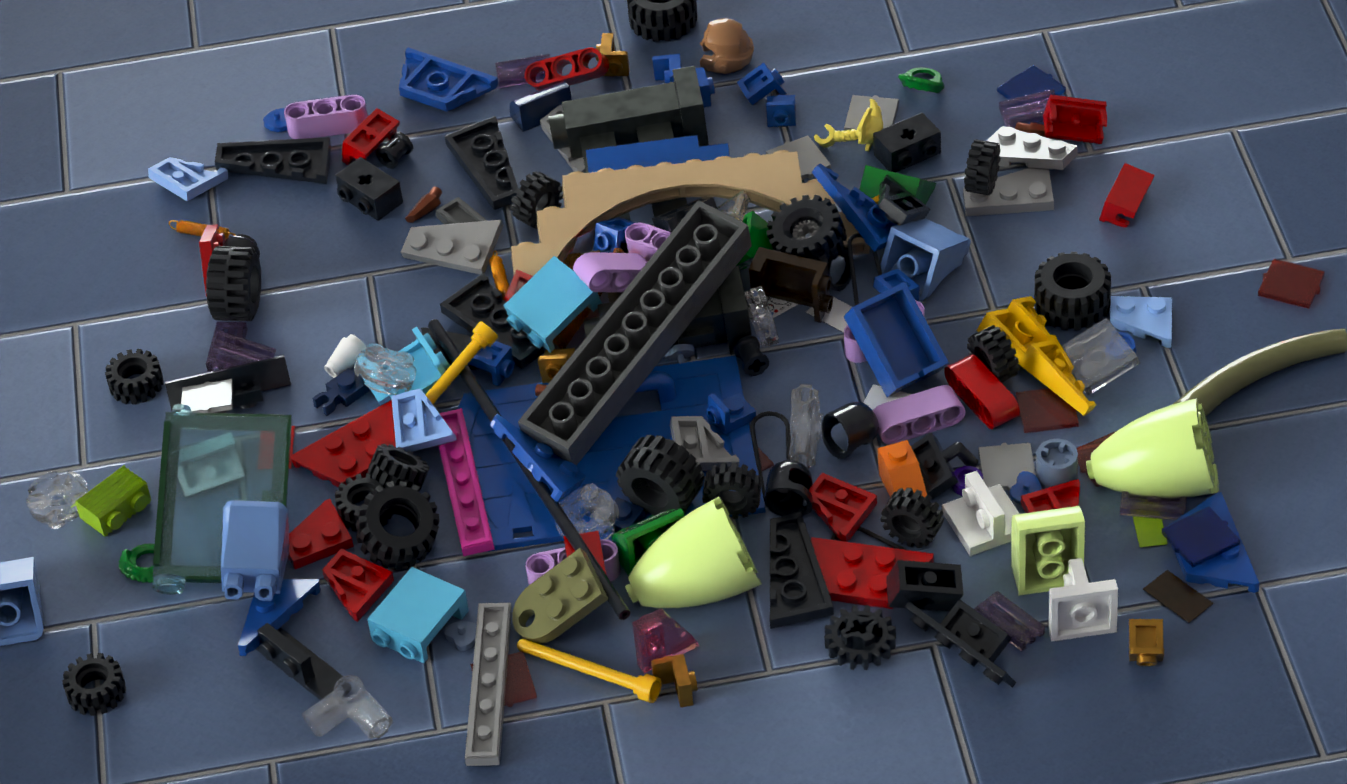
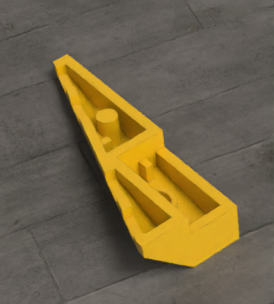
[976,296,1096,416]

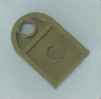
[512,548,608,644]

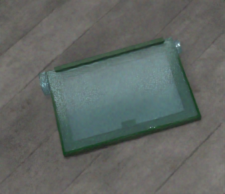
[152,404,292,595]

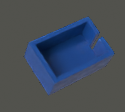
[843,282,949,397]

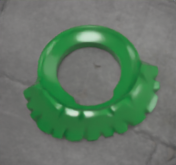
[898,67,944,93]
[119,543,155,583]

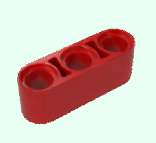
[525,47,609,91]
[944,354,1020,429]

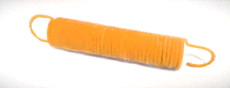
[169,220,236,241]
[489,250,509,300]

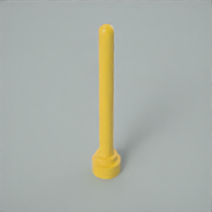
[426,321,499,404]
[517,639,662,703]

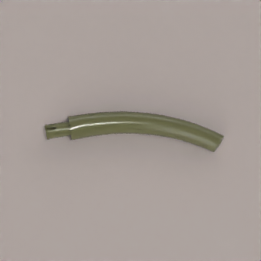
[1173,328,1347,416]

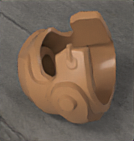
[699,18,754,74]

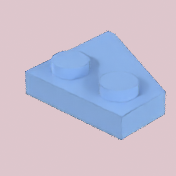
[148,157,228,201]
[1110,296,1172,348]
[392,388,457,452]

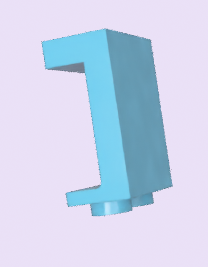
[503,256,602,353]
[354,327,450,406]
[367,567,469,663]

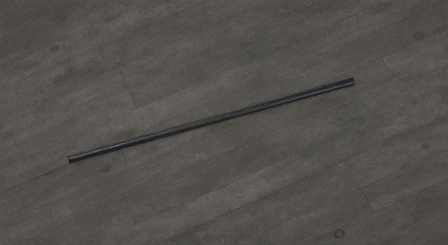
[428,319,631,620]

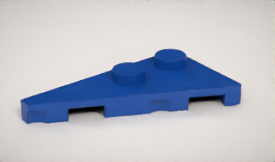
[812,164,897,251]
[490,414,586,502]
[238,579,321,656]

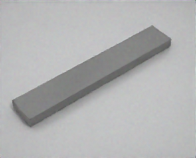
[465,603,512,766]

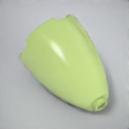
[1086,398,1219,498]
[625,497,762,608]

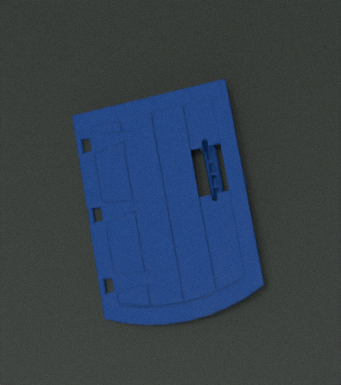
[457,355,766,552]

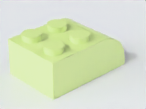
[1011,506,1085,596]

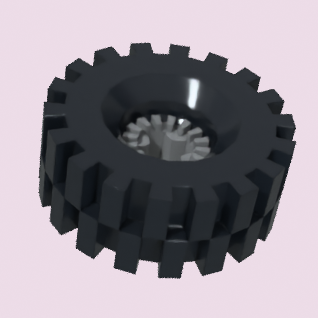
[766,195,847,264]

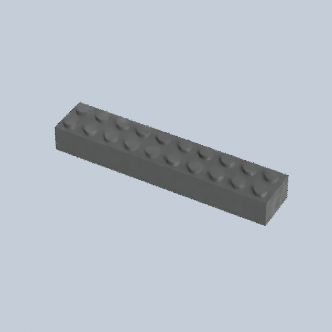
[518,200,752,466]

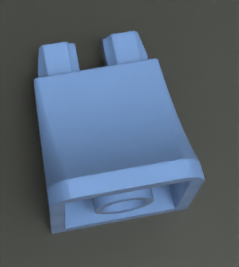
[880,218,971,302]
[221,500,289,601]
[0,557,44,646]

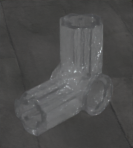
[788,384,824,469]
[302,675,393,739]

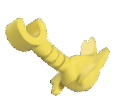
[814,99,883,151]

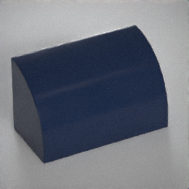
[510,81,572,132]

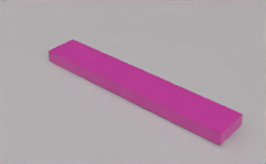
[439,408,495,557]

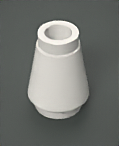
[324,334,368,378]

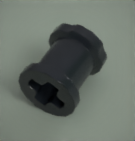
[376,132,413,169]
[733,335,769,376]

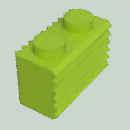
[75,465,151,536]

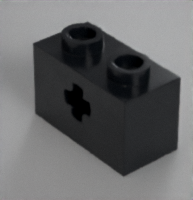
[873,112,941,173]
[335,157,403,221]
[886,560,964,612]

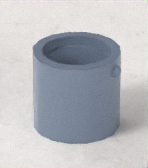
[1035,438,1078,489]

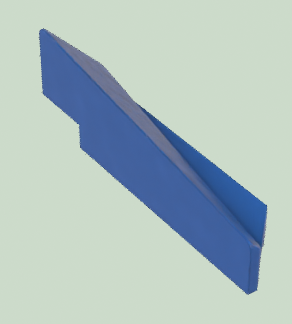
[586,135,730,173]

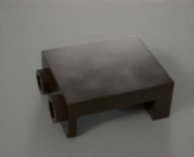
[749,247,833,323]

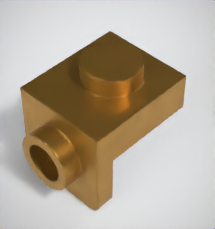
[596,33,630,76]
[538,348,575,383]
[1129,619,1164,666]
[651,654,698,708]

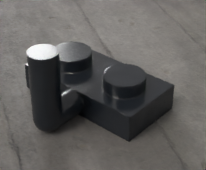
[911,433,978,499]

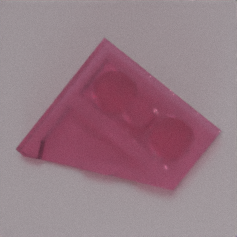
[632,608,699,673]

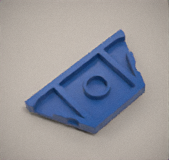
[399,47,499,112]
[1167,492,1259,593]

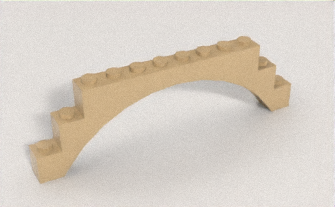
[511,150,870,276]

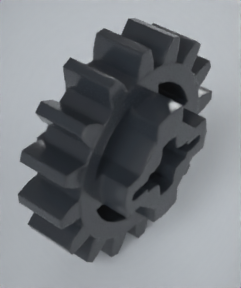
[824,605,896,670]

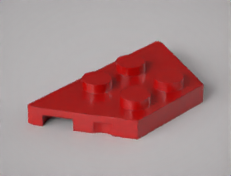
[290,400,396,487]
[811,537,934,609]

